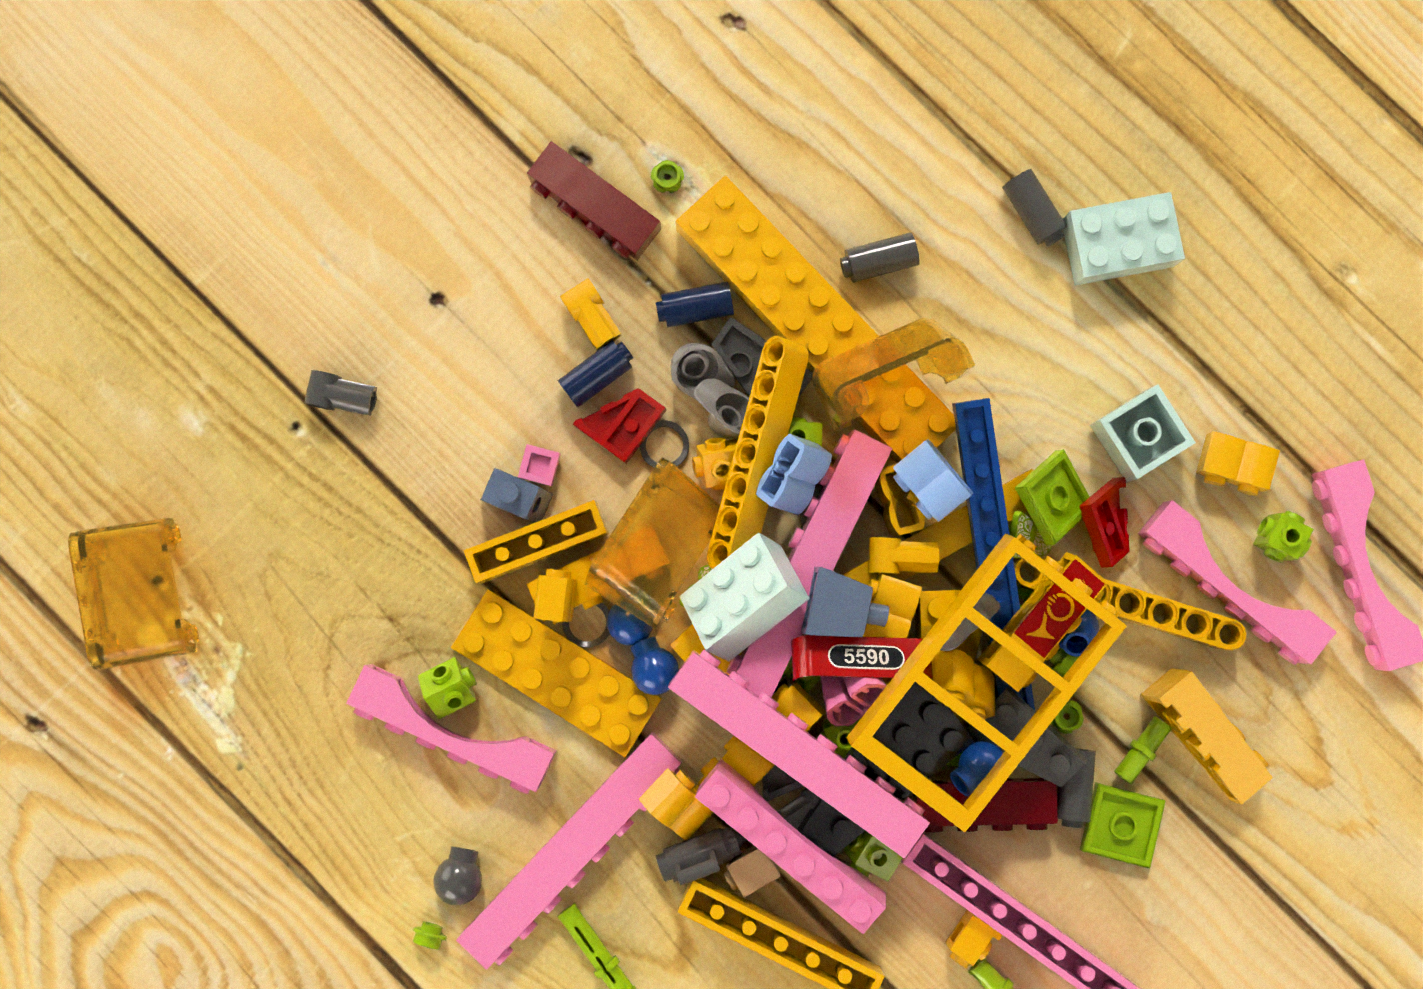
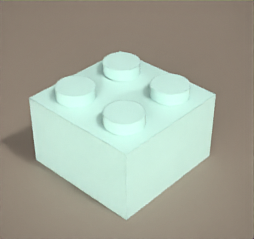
[1090,384,1196,483]

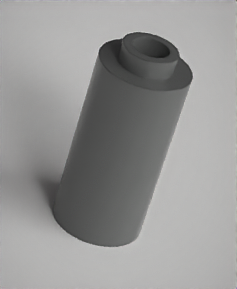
[1002,169,1067,247]
[840,232,920,283]
[1057,748,1096,828]

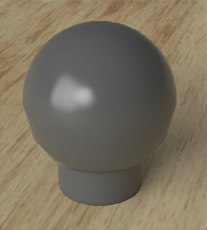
[433,846,482,905]

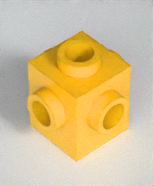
[692,438,737,490]

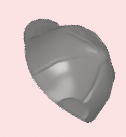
[670,343,735,399]
[693,378,749,440]
[940,593,1001,651]

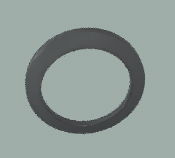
[640,420,689,470]
[562,603,610,648]

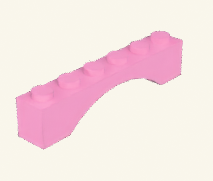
[1312,460,1423,671]
[1138,500,1337,665]
[346,664,557,794]
[695,759,886,934]

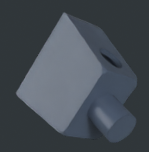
[480,468,553,523]
[801,567,889,637]

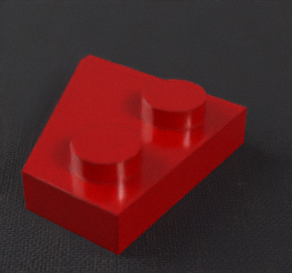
[573,388,667,464]
[1079,477,1130,568]

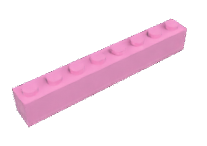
[726,430,892,697]
[668,649,930,859]
[456,731,682,970]
[901,832,1142,989]

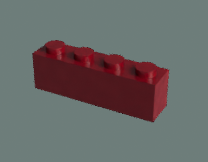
[527,141,661,261]
[912,778,1058,833]

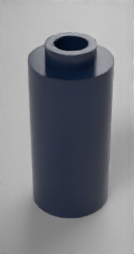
[655,281,734,328]
[557,340,634,408]

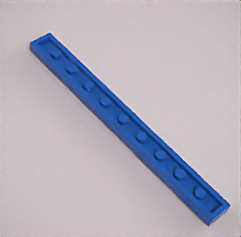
[952,398,1035,710]

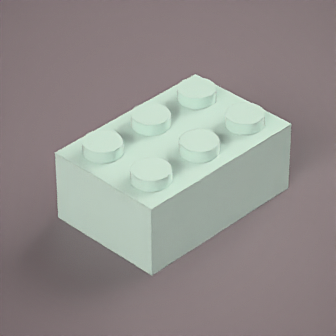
[1063,192,1185,286]
[679,532,810,661]

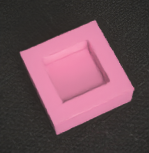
[518,444,561,487]

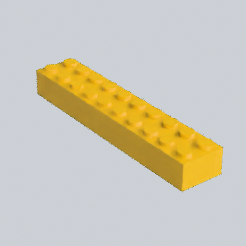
[675,175,956,463]

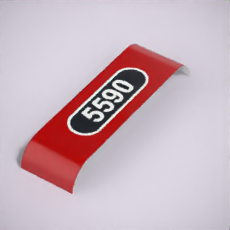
[791,635,933,681]

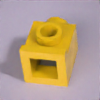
[945,910,1003,969]

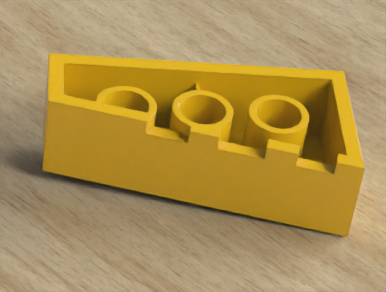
[1140,668,1273,805]

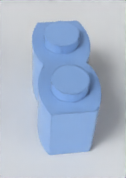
[756,434,832,515]
[893,439,973,522]

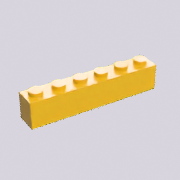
[677,878,885,989]

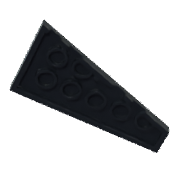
[797,682,975,857]

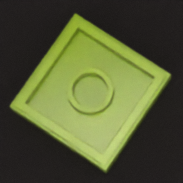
[1015,449,1090,545]
[1080,782,1166,869]

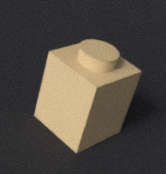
[724,845,781,897]

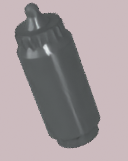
[656,827,748,886]

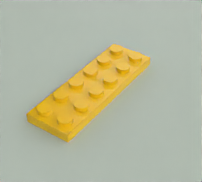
[451,589,662,757]

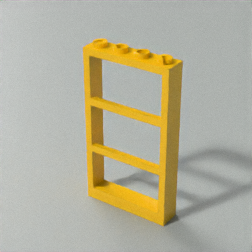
[846,533,1127,832]

